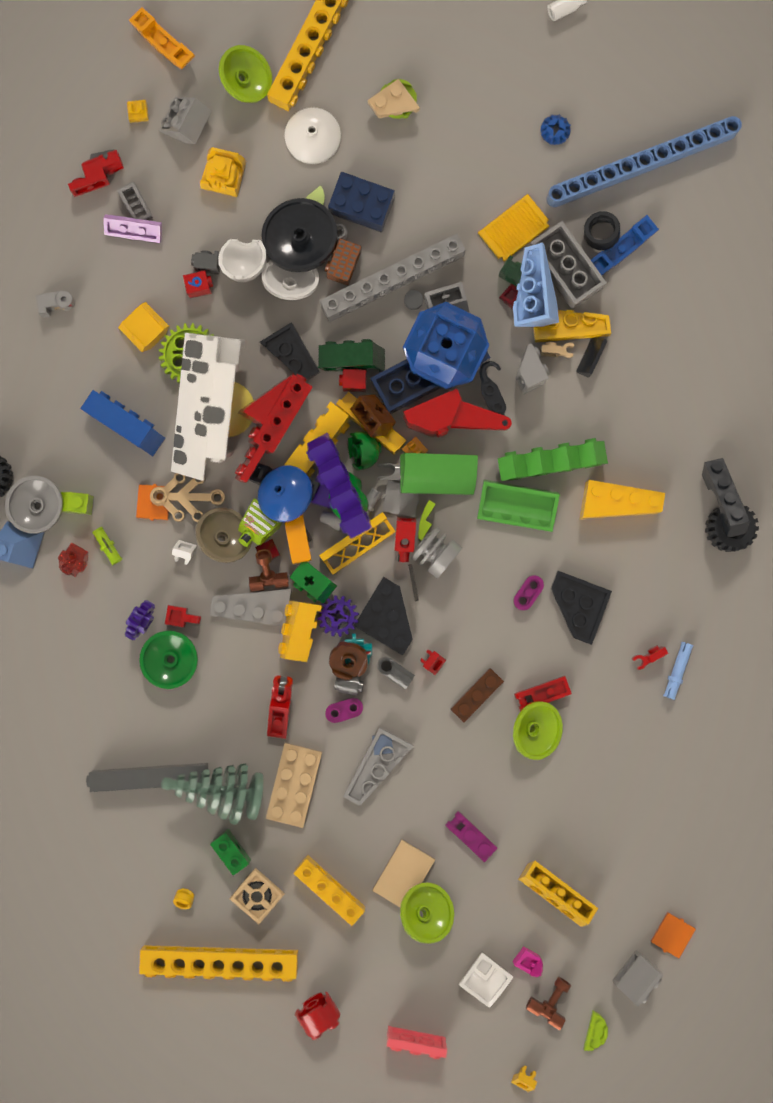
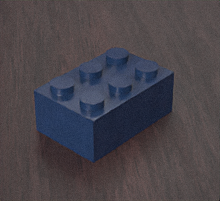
[328,171,395,232]

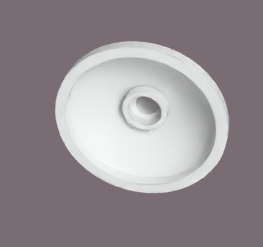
[285,108,341,164]
[262,260,319,300]

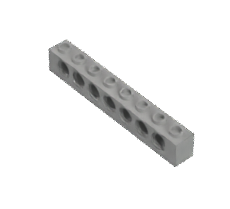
[320,234,466,323]

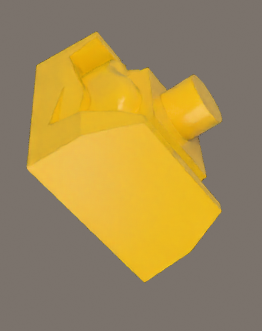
[200,147,246,197]

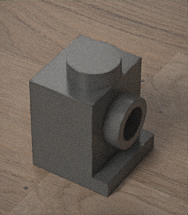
[191,250,220,275]

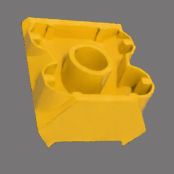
[118,302,170,352]

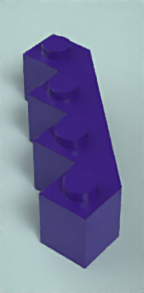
[306,432,372,539]

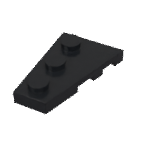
[260,322,321,381]

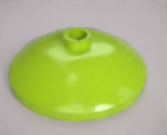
[219,45,272,103]
[513,701,563,760]
[400,883,454,944]

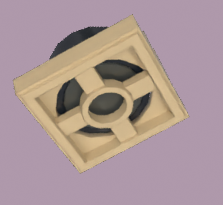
[229,868,285,925]

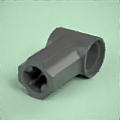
[377,657,415,689]

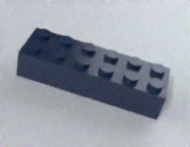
[371,341,491,414]

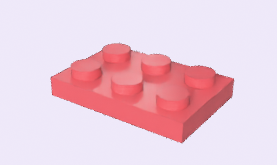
[387,1026,447,1059]

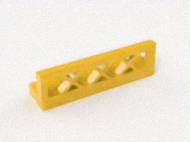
[336,392,407,456]
[319,512,396,575]

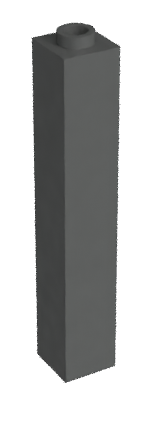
[86,763,209,792]

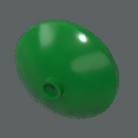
[139,631,198,689]

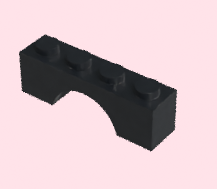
[702,458,750,538]

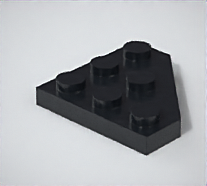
[550,571,612,645]
[354,577,413,655]

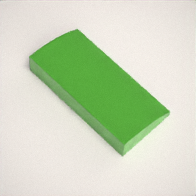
[400,453,478,495]
[477,480,560,532]

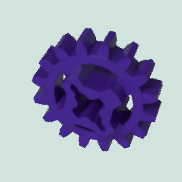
[317,595,360,637]
[125,600,155,641]

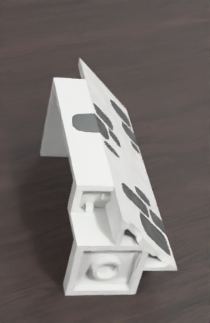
[171,333,246,481]

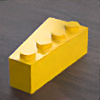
[284,401,350,478]
[579,480,665,519]

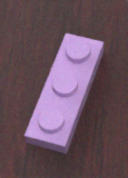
[104,214,162,243]

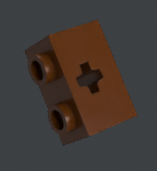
[350,394,396,437]

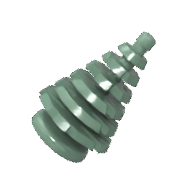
[161,763,264,825]

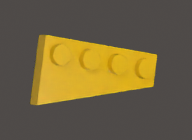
[533,310,611,343]

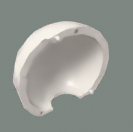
[218,239,267,282]

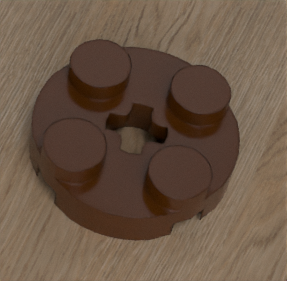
[329,641,368,680]

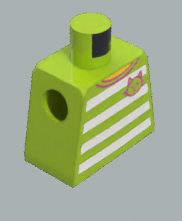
[238,498,283,547]

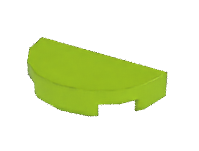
[583,1010,608,1051]

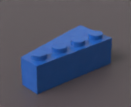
[80,390,165,457]

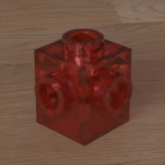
[58,543,88,577]

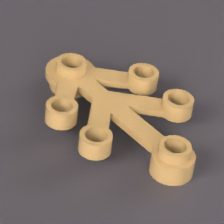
[150,473,225,522]

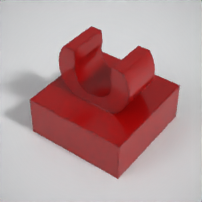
[420,650,446,675]

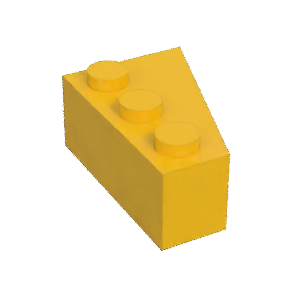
[278,600,322,662]

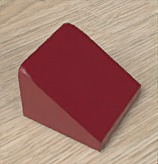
[499,284,518,310]
[255,539,281,560]

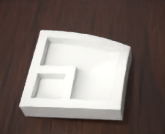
[459,952,513,1008]

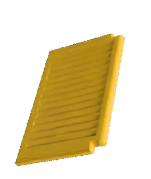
[478,194,549,261]

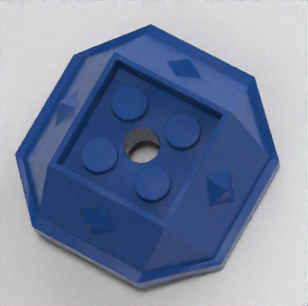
[403,302,489,389]

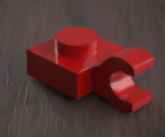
[165,605,201,627]
[632,645,669,670]

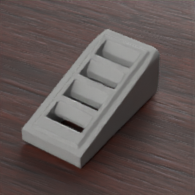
[117,181,153,220]

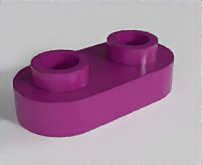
[513,575,544,610]
[325,698,363,723]

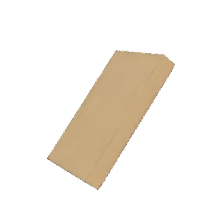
[372,839,435,907]

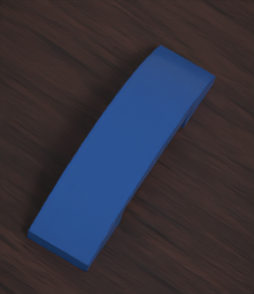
[591,215,659,276]

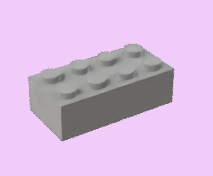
[530,221,607,310]

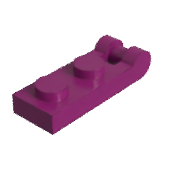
[445,811,498,863]

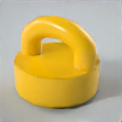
[173,888,194,909]

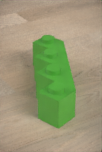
[497,438,608,481]

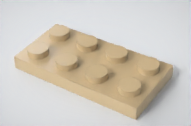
[266,742,322,828]

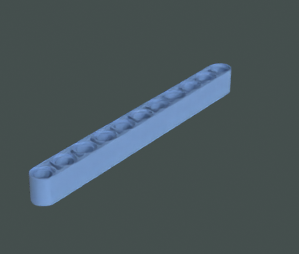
[546,116,742,207]

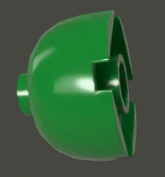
[348,432,382,471]

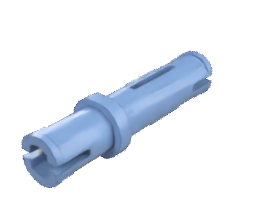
[663,642,693,700]

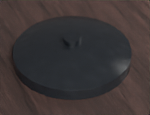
[261,198,338,272]

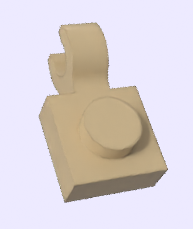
[540,342,574,358]

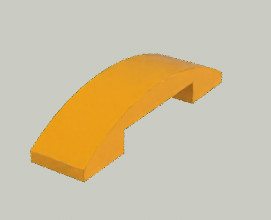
[129,7,195,69]
[285,514,312,564]

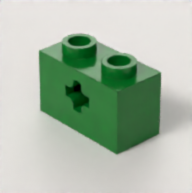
[289,562,337,604]
[210,829,251,876]

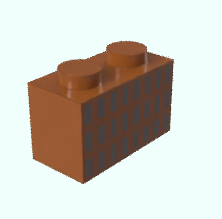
[325,238,362,286]

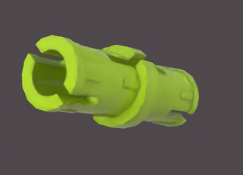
[92,527,122,565]

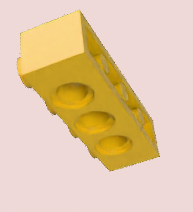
[293,855,365,926]
[518,860,598,927]

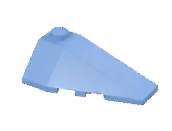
[513,243,559,327]

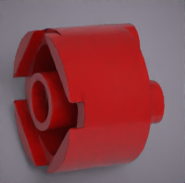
[295,992,341,1040]

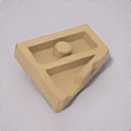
[368,79,420,118]

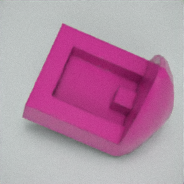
[512,946,543,977]

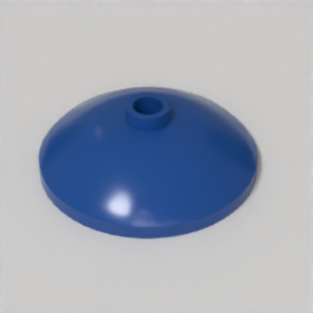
[258,465,313,522]

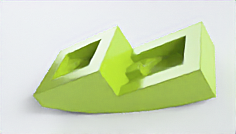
[418,500,435,541]

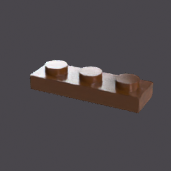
[450,668,504,723]

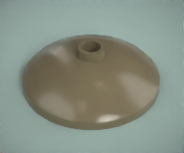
[195,508,252,563]

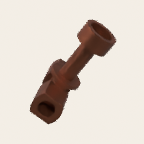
[249,549,289,592]
[526,977,571,1030]

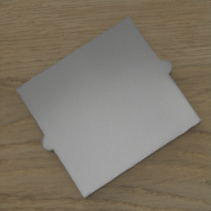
[382,481,420,518]

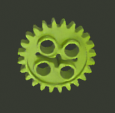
[158,323,214,384]

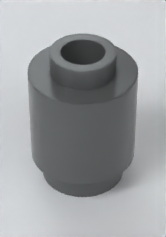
[335,676,364,695]

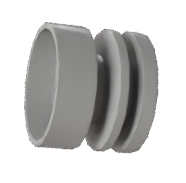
[412,527,462,578]

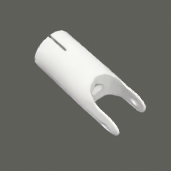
[547,0,587,21]

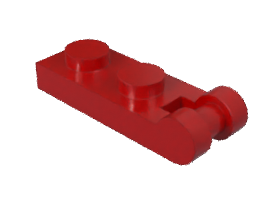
[514,676,572,712]

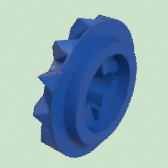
[540,114,571,145]

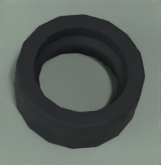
[584,211,620,250]

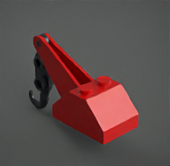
[403,361,512,438]

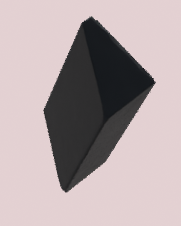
[576,338,607,377]

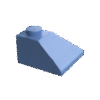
[0,521,44,568]

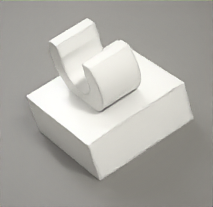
[172,540,197,565]

